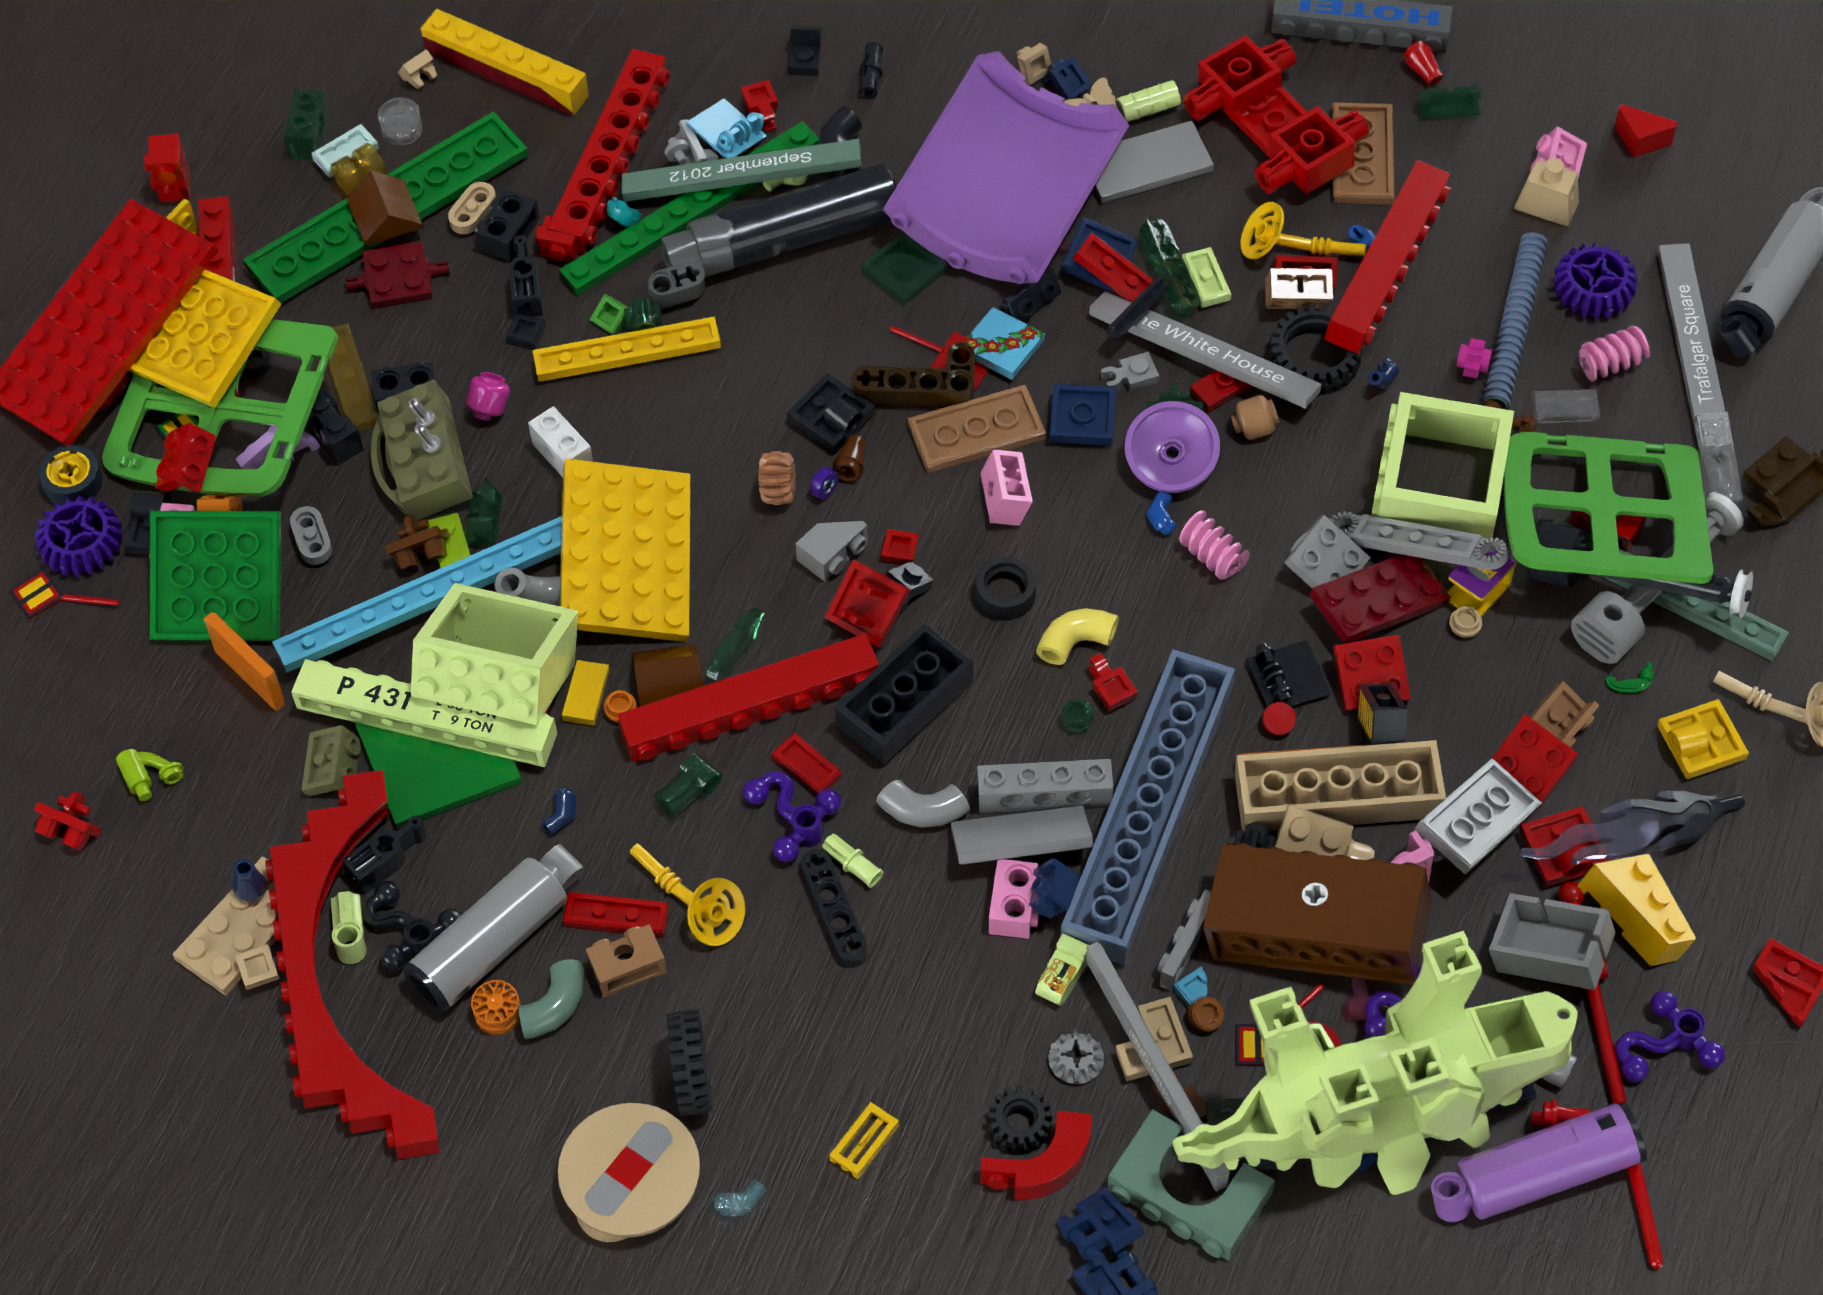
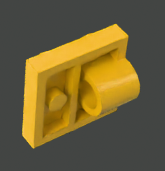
[1657,699,1749,780]

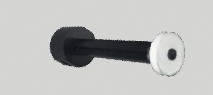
[1530,522,1753,619]

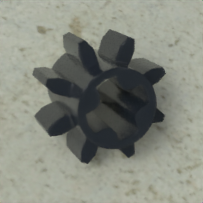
[1234,823,1276,849]

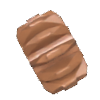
[758,451,796,505]

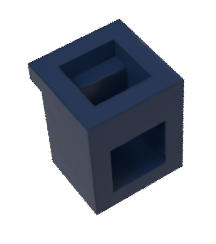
[1029,858,1080,919]

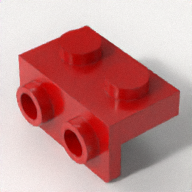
[155,423,216,493]

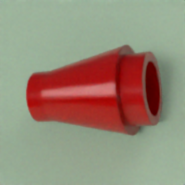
[1404,41,1444,86]

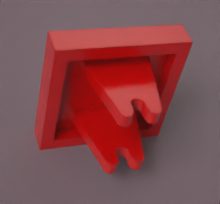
[825,560,911,647]

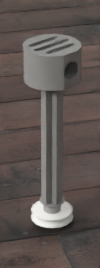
[1571,492,1744,664]

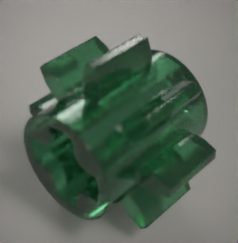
[624,297,663,331]

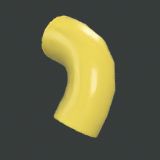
[1036,608,1119,665]

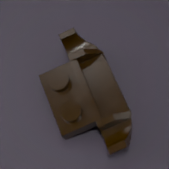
[1742,436,1823,526]

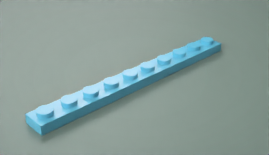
[272,516,562,673]

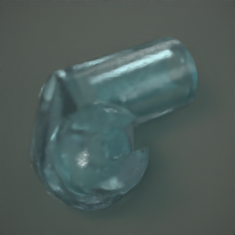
[713,1180,767,1216]

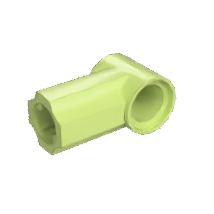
[331,891,367,964]

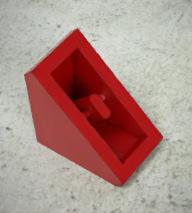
[1615,104,1678,158]

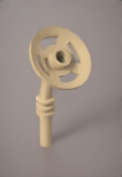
[1713,671,1823,747]

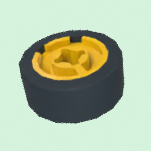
[38,445,103,506]

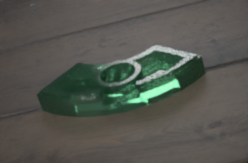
[706,607,765,680]

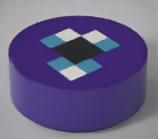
[810,467,839,500]

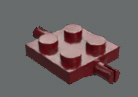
[345,241,450,309]

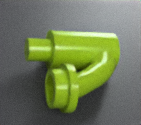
[116,749,184,801]

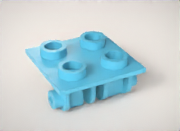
[686,99,767,158]

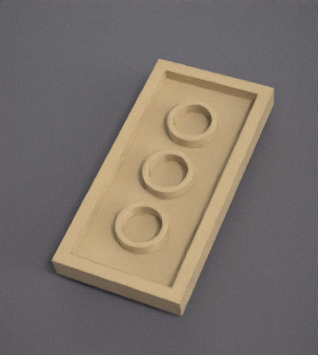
[173,856,279,996]

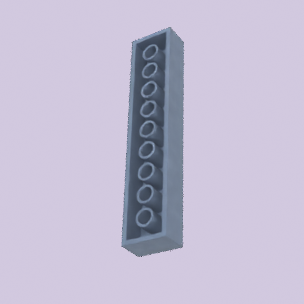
[1061,649,1235,965]

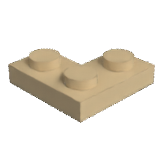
[1116,997,1193,1081]

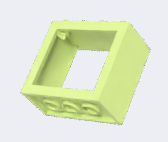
[1372,392,1514,538]
[411,583,578,725]

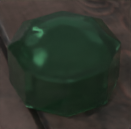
[1061,698,1094,733]

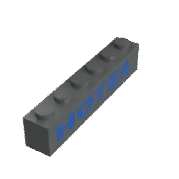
[1271,0,1453,52]

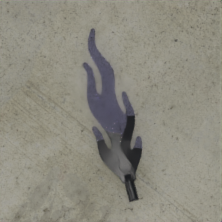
[1519,790,1745,865]

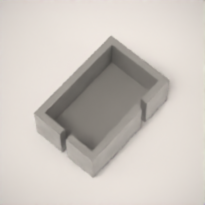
[1489,893,1615,990]

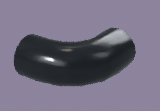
[818,106,862,177]

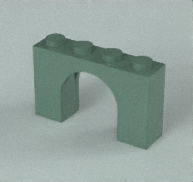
[1107,1109,1275,1261]

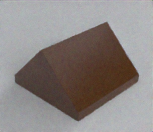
[347,170,423,247]
[633,644,703,707]

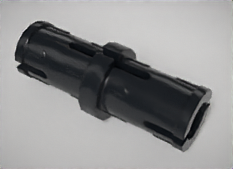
[859,41,884,99]

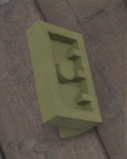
[301,725,361,796]

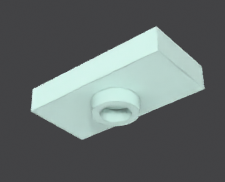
[311,124,379,178]

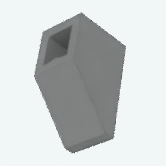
[796,521,868,582]

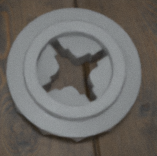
[1048,1030,1104,1084]

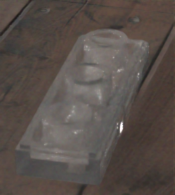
[1694,412,1743,505]

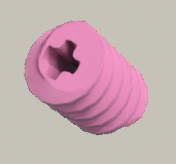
[1579,326,1650,382]
[1179,510,1250,580]

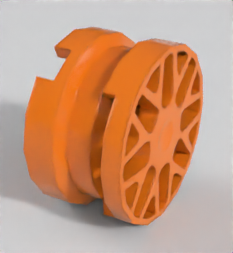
[471,980,521,1035]

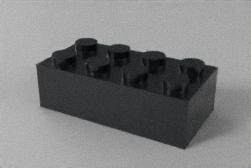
[835,623,973,765]

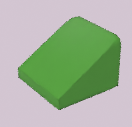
[589,294,636,335]

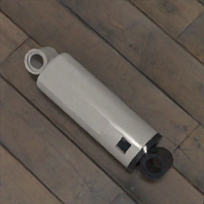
[1718,187,1823,357]

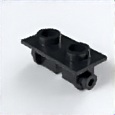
[999,268,1061,322]

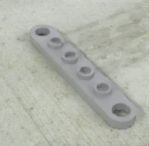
[1329,511,1509,570]

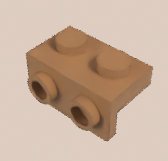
[1530,681,1599,747]

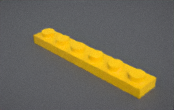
[532,316,721,382]

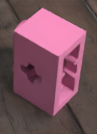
[980,450,1033,526]

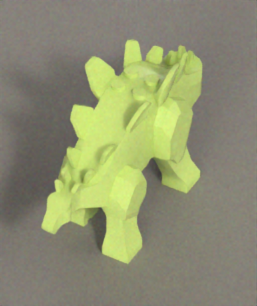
[1172,931,1577,1195]

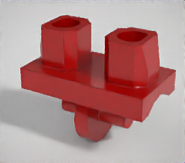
[34,792,101,851]

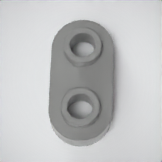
[290,506,332,565]

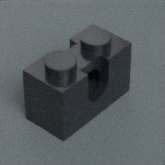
[306,388,364,466]

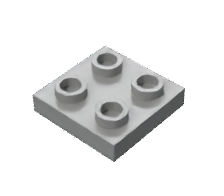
[1284,515,1370,588]

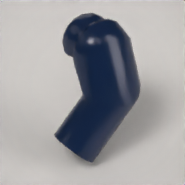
[1368,358,1399,389]
[542,788,576,836]

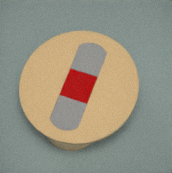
[558,1103,700,1242]

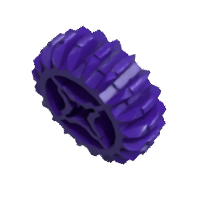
[1553,242,1638,320]
[35,495,123,578]

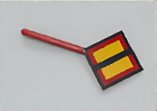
[9,568,119,620]
[1236,984,1324,1066]

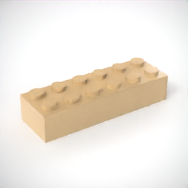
[1234,740,1446,831]

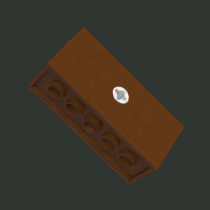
[1203,843,1432,985]

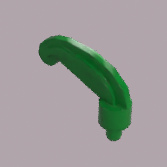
[1606,662,1654,694]

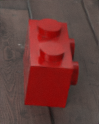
[144,133,190,202]

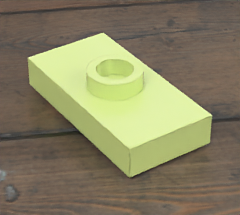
[1182,247,1231,308]

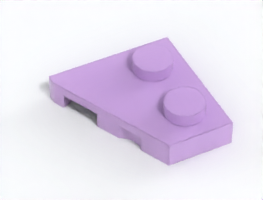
[236,426,320,469]

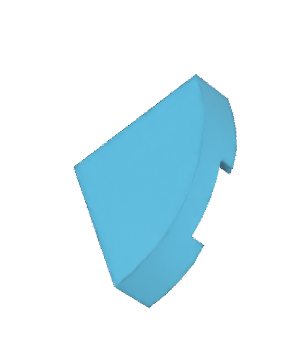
[1173,967,1208,1008]

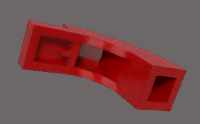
[981,1111,1092,1200]

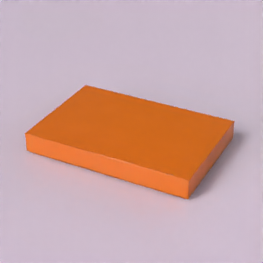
[203,612,285,712]

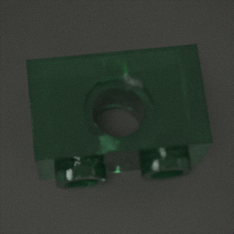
[284,89,329,160]

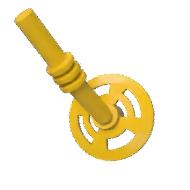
[1240,202,1366,260]
[629,843,745,946]

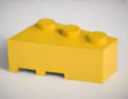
[1577,854,1696,966]

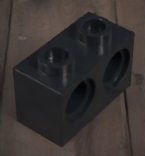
[475,188,540,262]
[371,361,438,416]

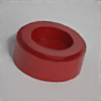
[1261,702,1296,736]

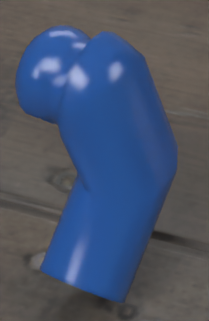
[1147,491,1175,535]

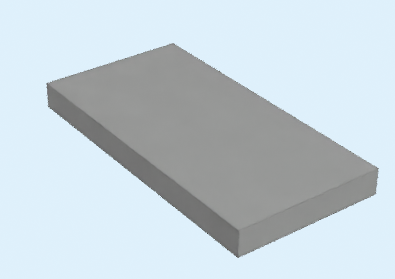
[1094,121,1214,204]
[1415,759,1542,875]
[951,805,1093,864]

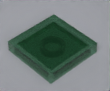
[861,231,948,306]

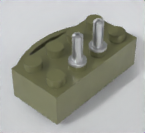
[371,380,473,520]

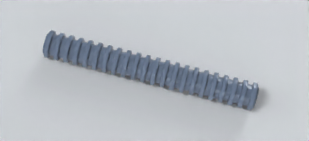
[1482,232,1548,410]

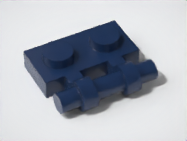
[1057,1187,1145,1266]
[1072,1247,1158,1295]

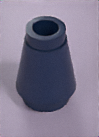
[233,859,267,902]

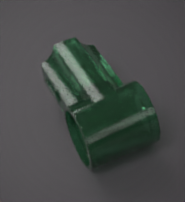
[654,752,723,817]

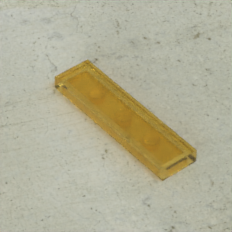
[328,323,378,431]

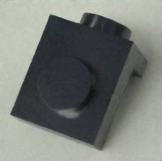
[886,561,934,613]

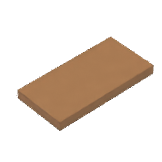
[1332,103,1394,205]
[907,385,1046,473]

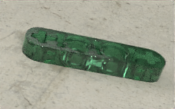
[1139,216,1200,316]

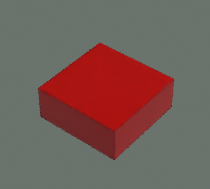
[881,529,919,565]

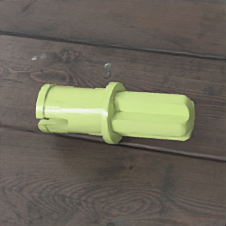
[822,834,884,888]

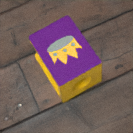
[1448,551,1516,617]

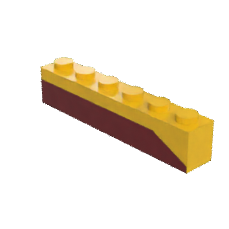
[421,9,589,116]

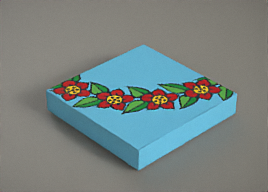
[964,307,1045,380]

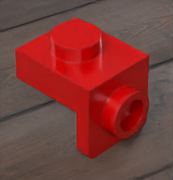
[535,215,578,263]

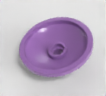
[1125,401,1220,493]

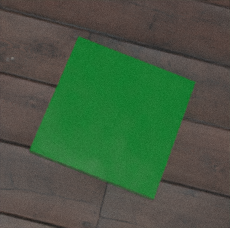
[150,511,281,641]
[354,722,522,830]

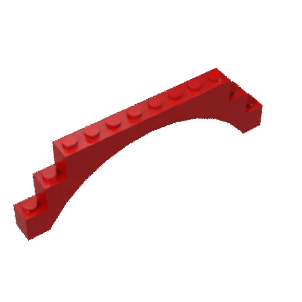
[265,770,439,1160]

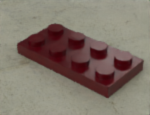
[1309,554,1451,644]

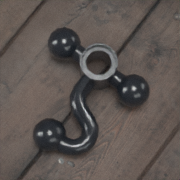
[363,881,462,972]

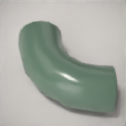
[519,959,584,1040]

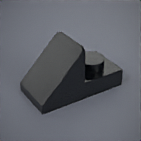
[789,26,824,76]

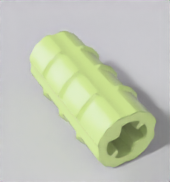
[1116,80,1181,122]

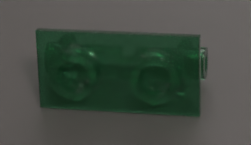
[1418,85,1481,118]
[465,479,503,546]

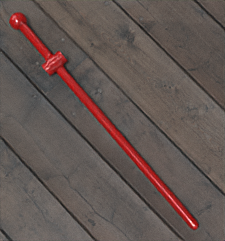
[1558,881,1663,1269]

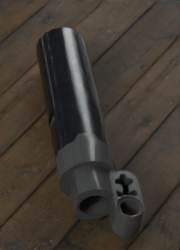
[648,164,897,309]

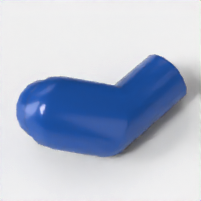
[1347,225,1375,251]

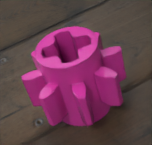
[1456,338,1492,378]

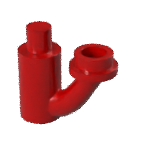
[1531,1099,1590,1129]

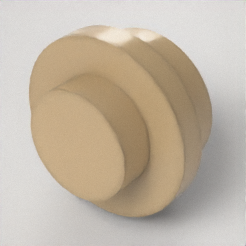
[1449,606,1482,638]

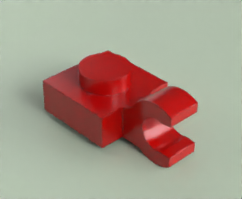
[741,80,778,133]
[1088,653,1138,712]

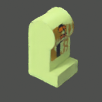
[1035,934,1089,1006]

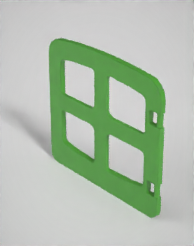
[102,319,338,497]
[1503,432,1713,584]

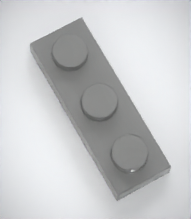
[1157,889,1211,992]

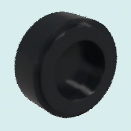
[243,350,271,377]

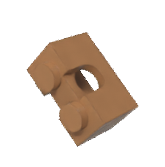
[586,924,667,998]

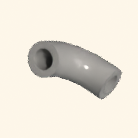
[495,568,560,606]
[876,780,970,828]

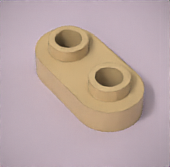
[448,182,496,234]

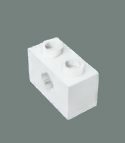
[528,406,593,477]

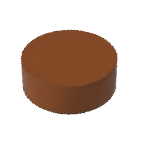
[1188,996,1224,1032]

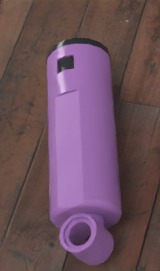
[1431,1101,1647,1222]

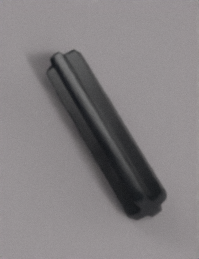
[1107,276,1170,340]

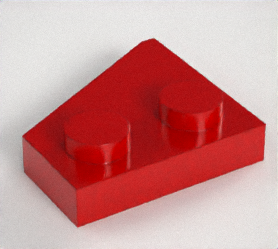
[1753,938,1823,1027]

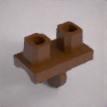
[385,514,451,571]

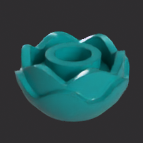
[606,196,642,228]

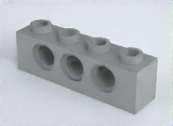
[977,759,1113,814]

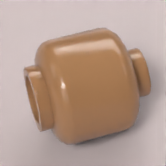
[1231,395,1280,440]

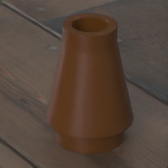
[833,435,865,482]

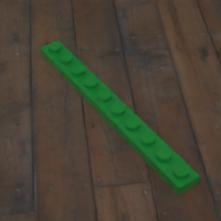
[559,121,819,296]

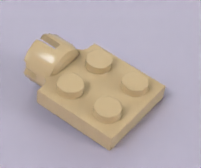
[1274,804,1375,860]

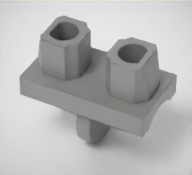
[664,120,718,165]

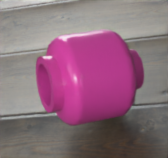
[465,372,510,421]

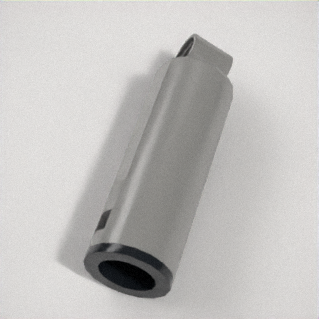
[402,844,584,1014]

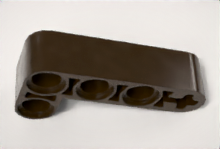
[852,342,975,408]

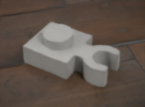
[1100,352,1159,391]

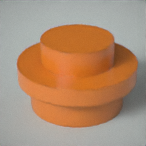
[604,690,637,722]

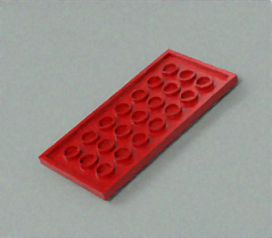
[0,198,219,446]

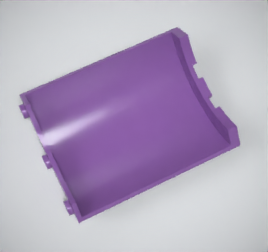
[883,51,1129,284]

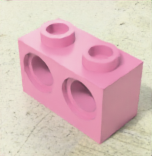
[989,859,1039,939]

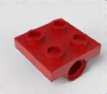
[1333,635,1411,711]
[1492,714,1581,808]
[1519,806,1609,887]

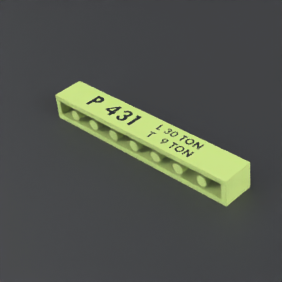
[291,659,557,767]

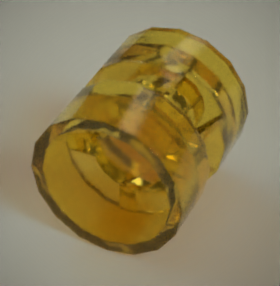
[330,143,388,196]

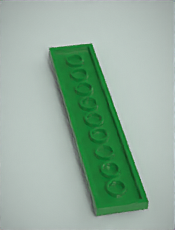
[243,111,528,303]

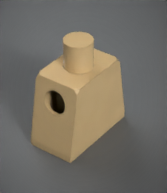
[1514,158,1579,227]

